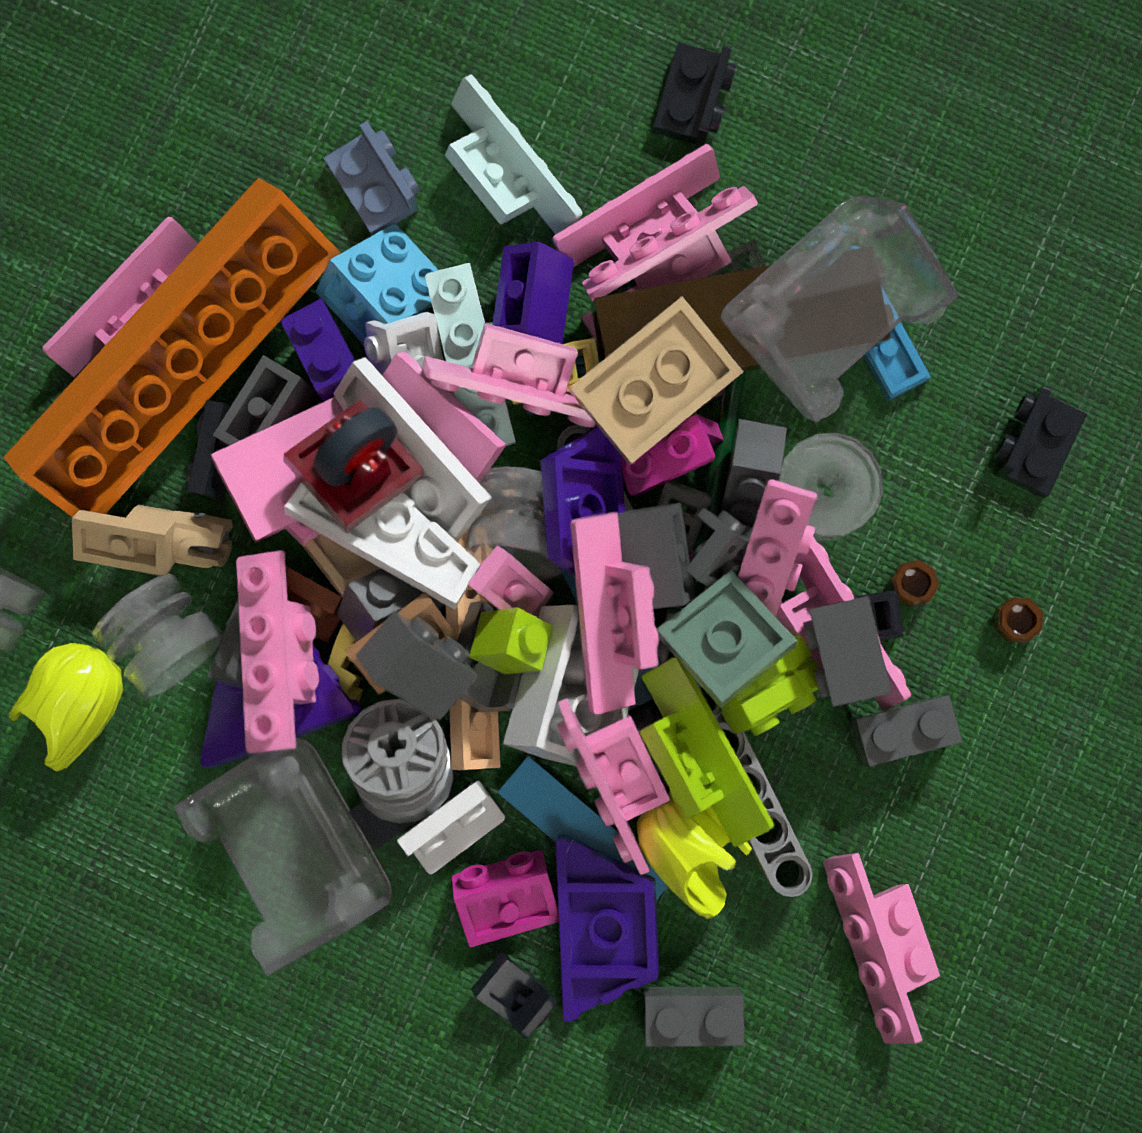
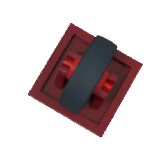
[283,399,424,534]

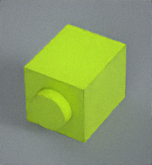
[469,607,553,674]

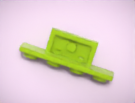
[639,657,774,847]

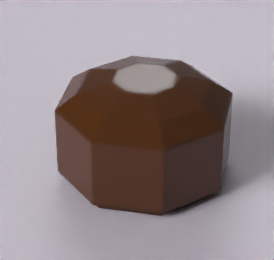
[889,560,939,607]
[994,597,1043,643]

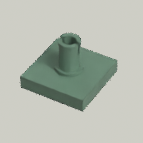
[657,570,797,708]

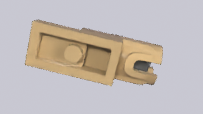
[72,505,233,576]

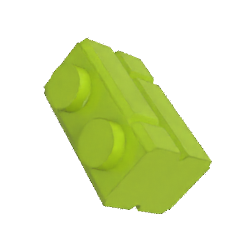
[714,634,820,736]

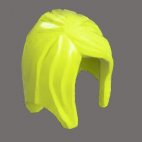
[9,643,123,771]
[637,792,752,919]

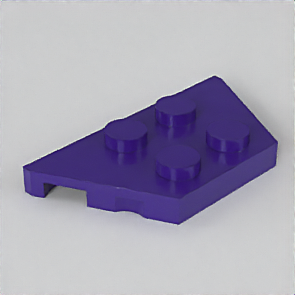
[541,426,625,578]
[200,644,363,768]
[556,835,659,1021]

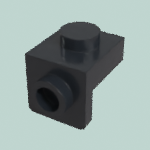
[471,952,556,1039]

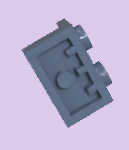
[324,121,420,236]

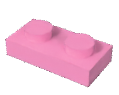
[468,545,554,616]

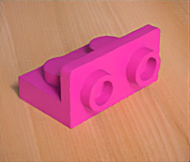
[621,414,724,496]
[452,850,559,947]

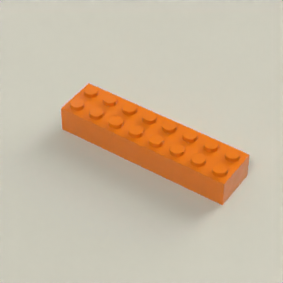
[3,178,341,517]

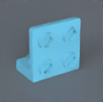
[316,224,438,345]

